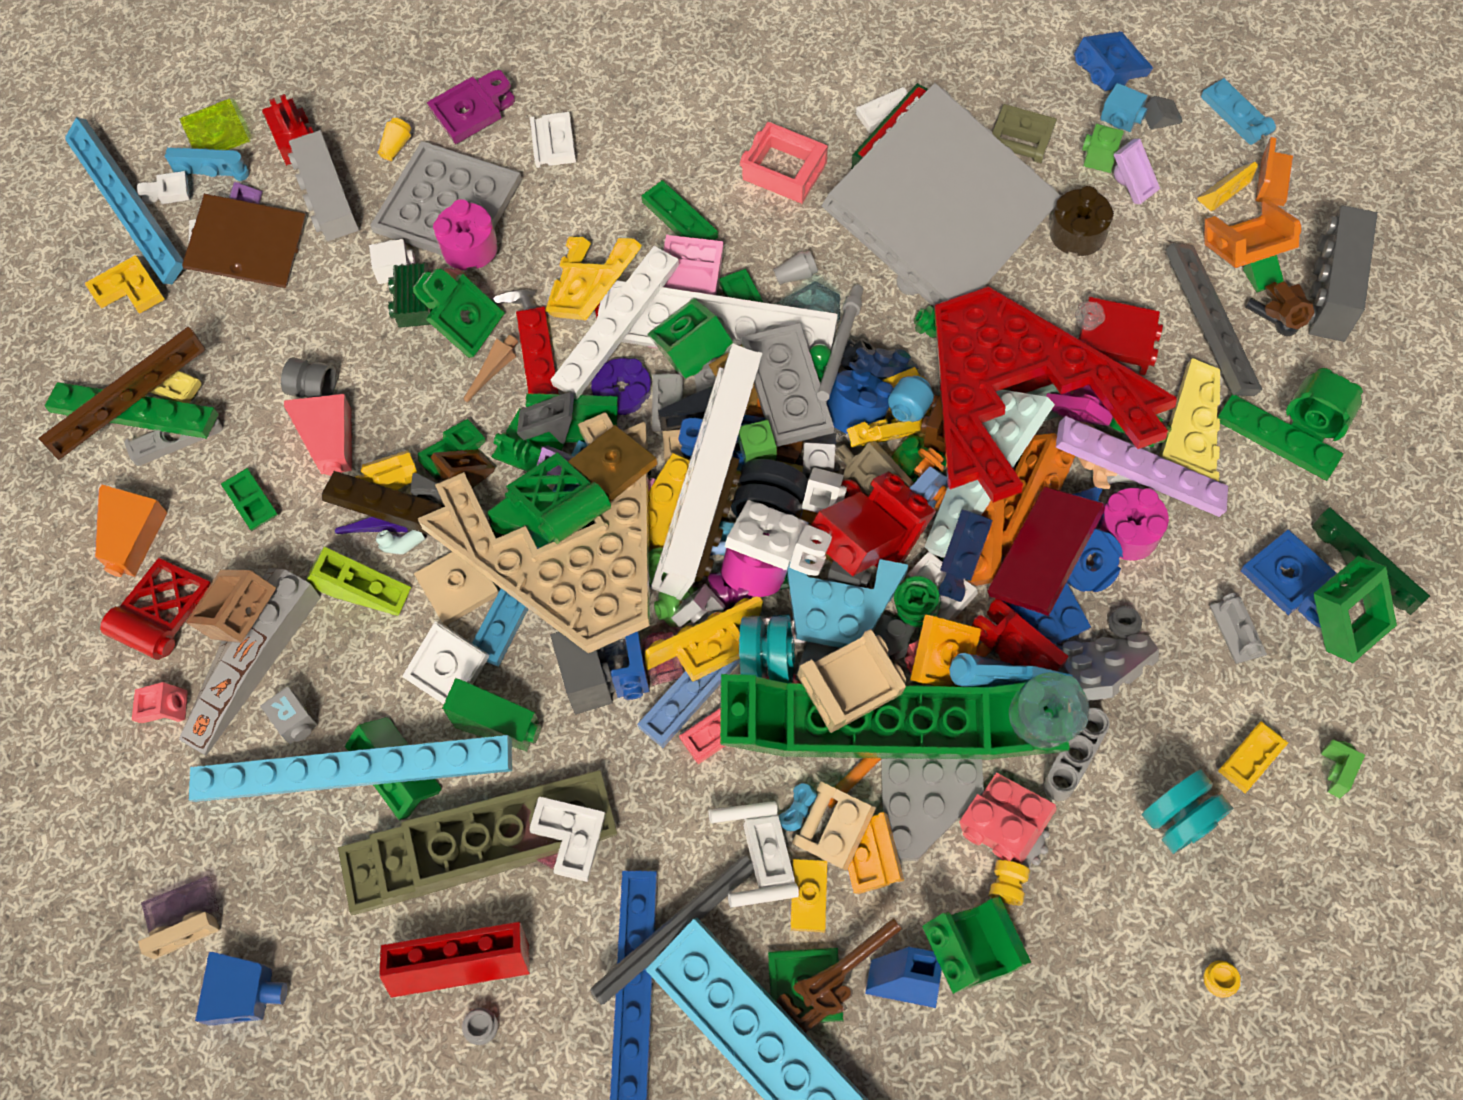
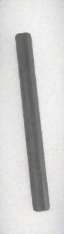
[590,856,754,1005]

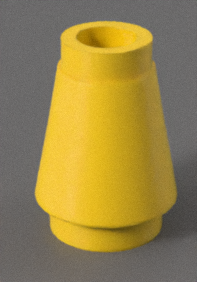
[377,117,412,161]

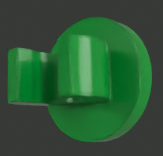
[914,306,936,338]

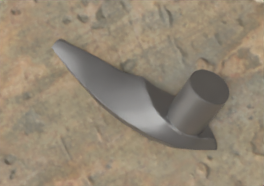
[490,290,536,310]

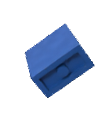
[611,631,650,700]

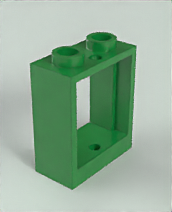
[1313,556,1397,663]

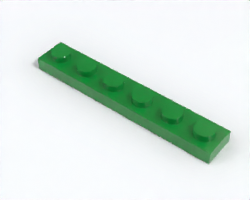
[44,382,219,439]

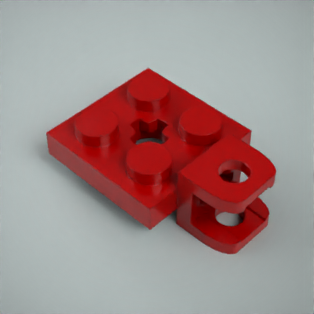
[971,599,1069,672]

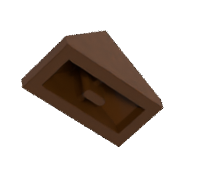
[431,449,495,488]

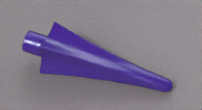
[335,517,408,535]

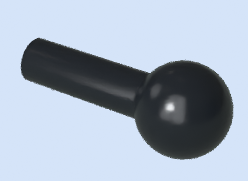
[1245,298,1300,337]

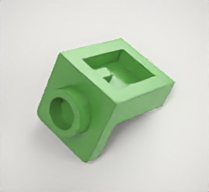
[1321,740,1365,799]

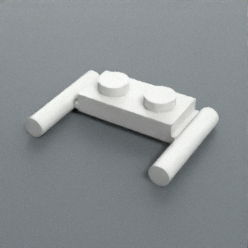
[709,801,799,908]

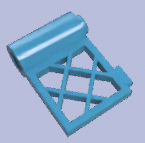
[950,653,1073,687]

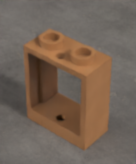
[186,569,276,643]

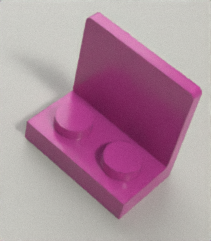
[1046,367,1133,426]

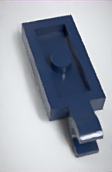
[849,348,919,377]
[939,509,993,602]

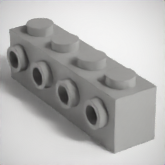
[288,130,359,241]

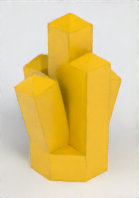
[355,450,417,490]

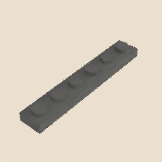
[1165,243,1263,396]

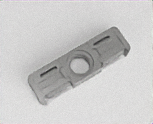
[124,405,223,466]

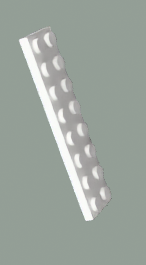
[597,280,838,371]

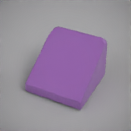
[229,182,262,204]

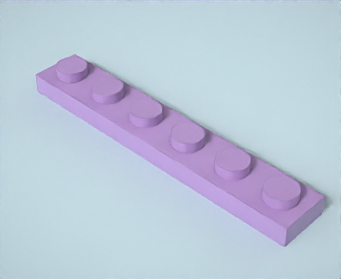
[1056,416,1228,517]

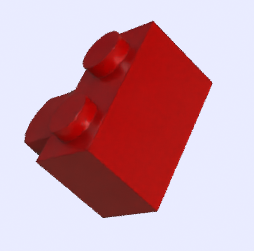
[262,94,314,166]

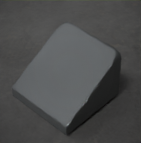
[1144,96,1183,129]
[411,473,444,505]

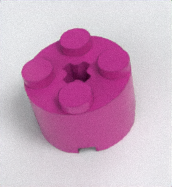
[433,199,497,270]
[1097,488,1169,561]
[721,533,789,597]

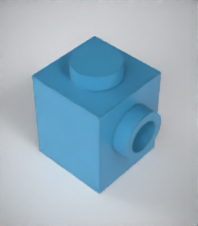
[1100,83,1148,132]

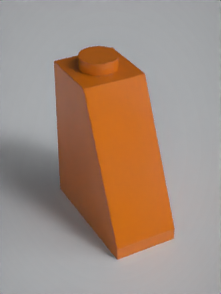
[95,484,167,577]

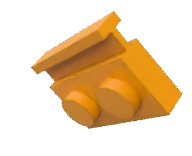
[848,812,905,894]

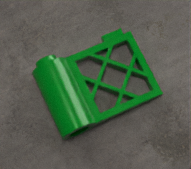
[505,452,611,544]

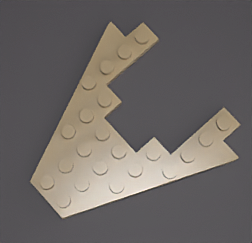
[418,412,650,653]

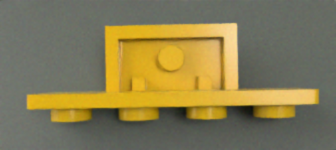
[645,597,763,682]

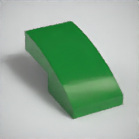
[418,419,486,480]
[221,468,278,532]

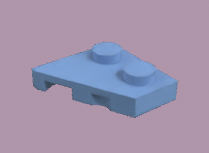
[910,466,948,508]

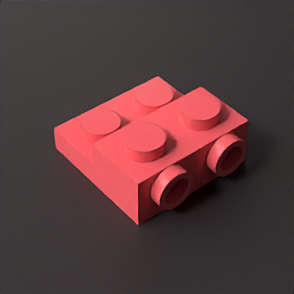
[959,772,1057,865]

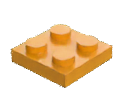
[910,615,981,687]

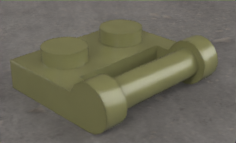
[992,104,1057,164]

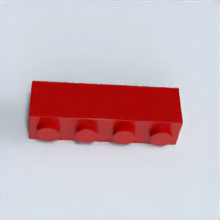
[379,922,530,998]

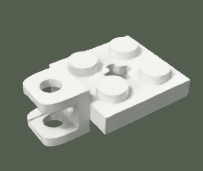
[725,500,832,576]

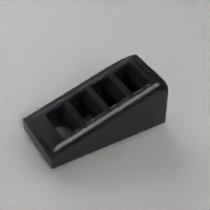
[658,386,713,431]

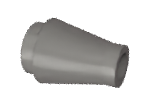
[773,251,818,285]

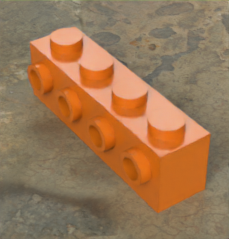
[1002,433,1075,557]

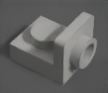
[671,584,725,627]

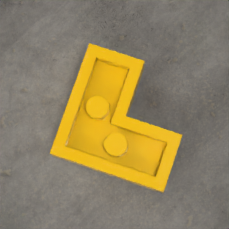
[85,255,165,314]

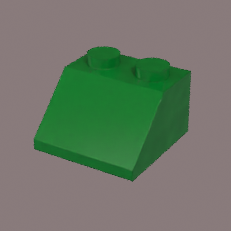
[647,298,734,379]

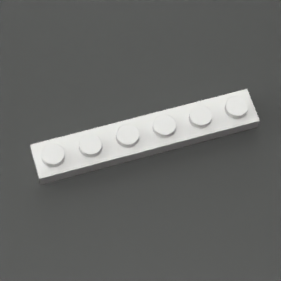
[551,246,679,399]

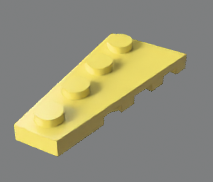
[1159,358,1220,482]

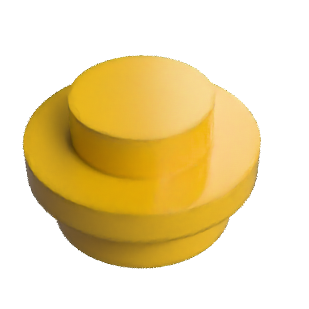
[1203,960,1241,998]

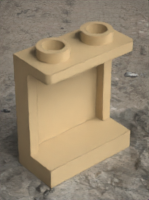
[797,629,906,733]

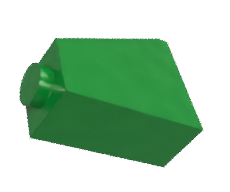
[488,485,586,548]
[442,678,541,752]

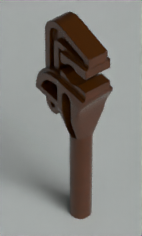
[775,918,903,1033]

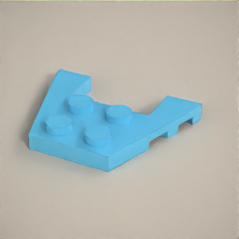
[787,559,908,648]

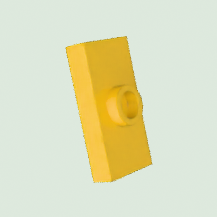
[1218,721,1288,793]
[790,859,827,933]

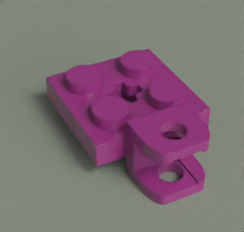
[426,70,515,145]

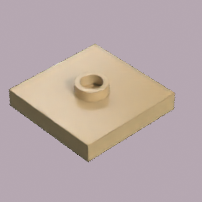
[413,552,499,626]

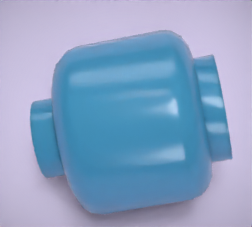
[888,376,934,422]

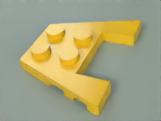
[545,237,642,320]

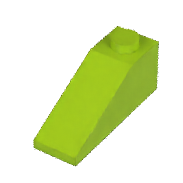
[305,546,411,616]

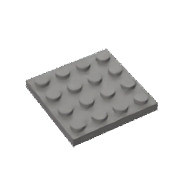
[370,141,522,256]

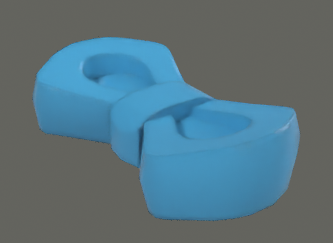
[779,783,817,832]

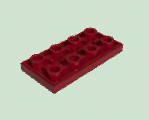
[987,487,1105,616]

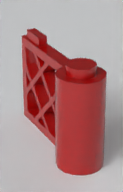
[100,558,211,660]

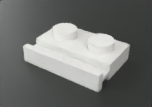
[530,112,576,168]

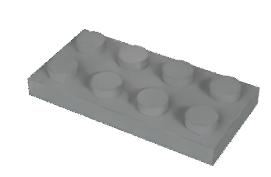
[741,323,834,447]

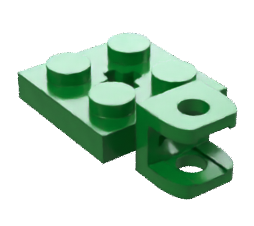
[413,269,505,358]

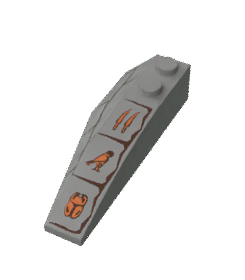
[179,568,321,756]

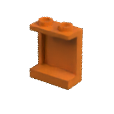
[1205,200,1302,268]

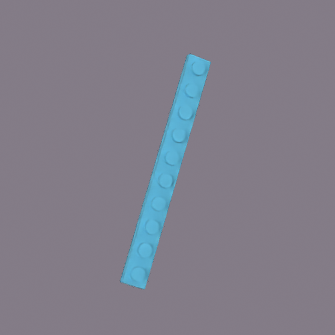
[189,735,512,802]

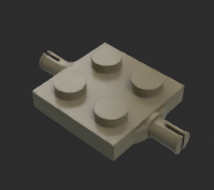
[835,441,914,497]

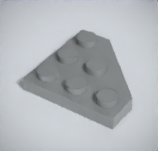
[1057,634,1159,702]
[881,758,984,861]

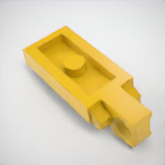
[846,418,923,447]

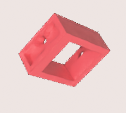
[740,122,828,204]

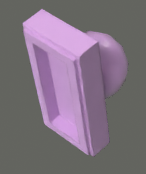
[1113,139,1160,204]

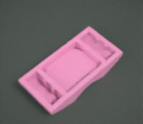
[648,235,724,349]

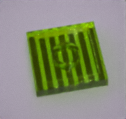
[179,98,250,150]

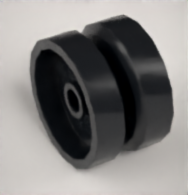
[731,459,808,519]

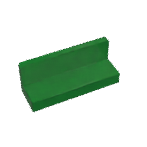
[526,393,618,443]
[345,717,442,821]

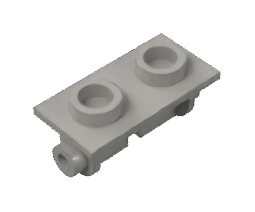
[1210,593,1267,664]

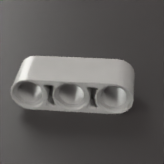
[1043,708,1110,801]

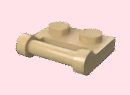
[792,781,876,871]

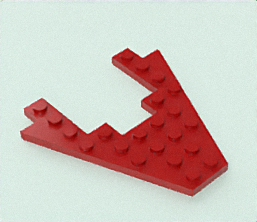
[934,287,1177,503]

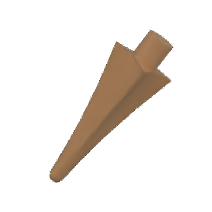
[463,335,518,402]

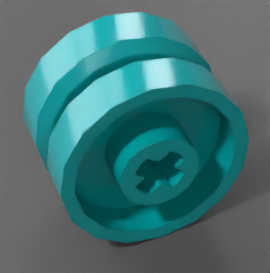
[739,615,795,683]
[1141,769,1234,854]

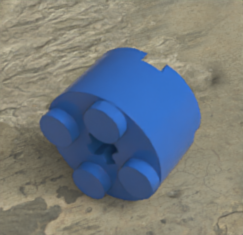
[826,370,894,434]

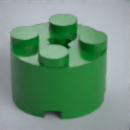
[1286,368,1363,442]

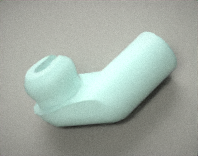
[376,530,425,555]

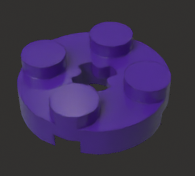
[591,358,651,415]

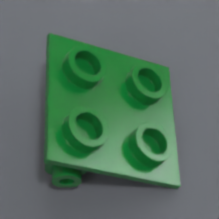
[491,408,566,472]

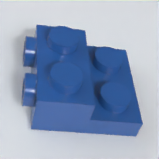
[1074,31,1153,91]
[1003,583,1091,646]

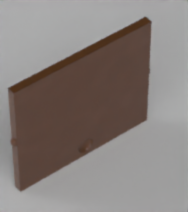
[182,193,306,288]

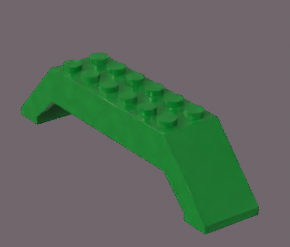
[720,674,1069,760]

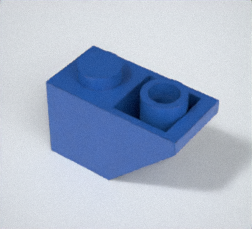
[865,947,942,1008]

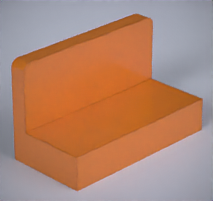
[1255,137,1293,206]

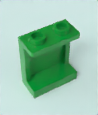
[922,896,1031,994]

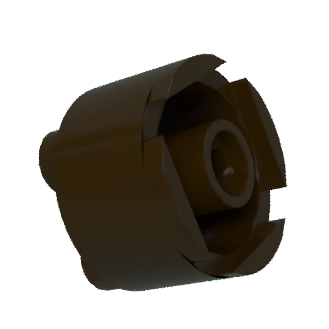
[1050,186,1114,256]

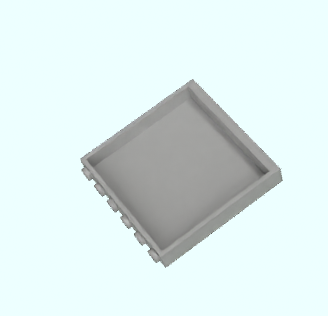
[822,83,1061,308]

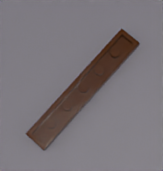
[38,326,206,460]

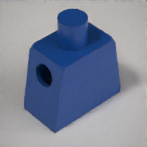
[195,952,288,1026]

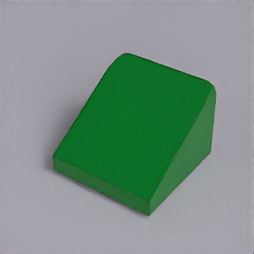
[1243,255,1284,293]

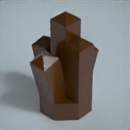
[1265,281,1314,329]

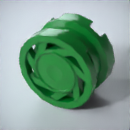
[894,576,941,627]

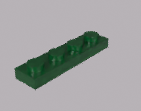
[1312,507,1430,615]

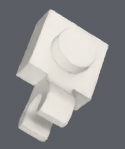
[137,171,190,205]

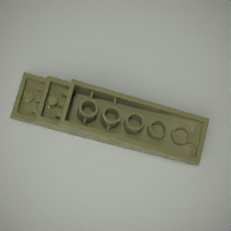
[338,770,617,916]

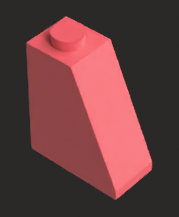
[284,394,352,476]

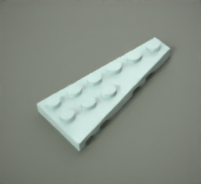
[924,390,1055,558]

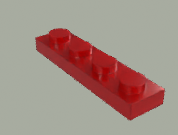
[516,307,559,395]

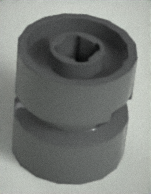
[281,357,337,398]

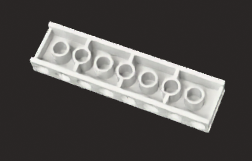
[651,344,762,600]

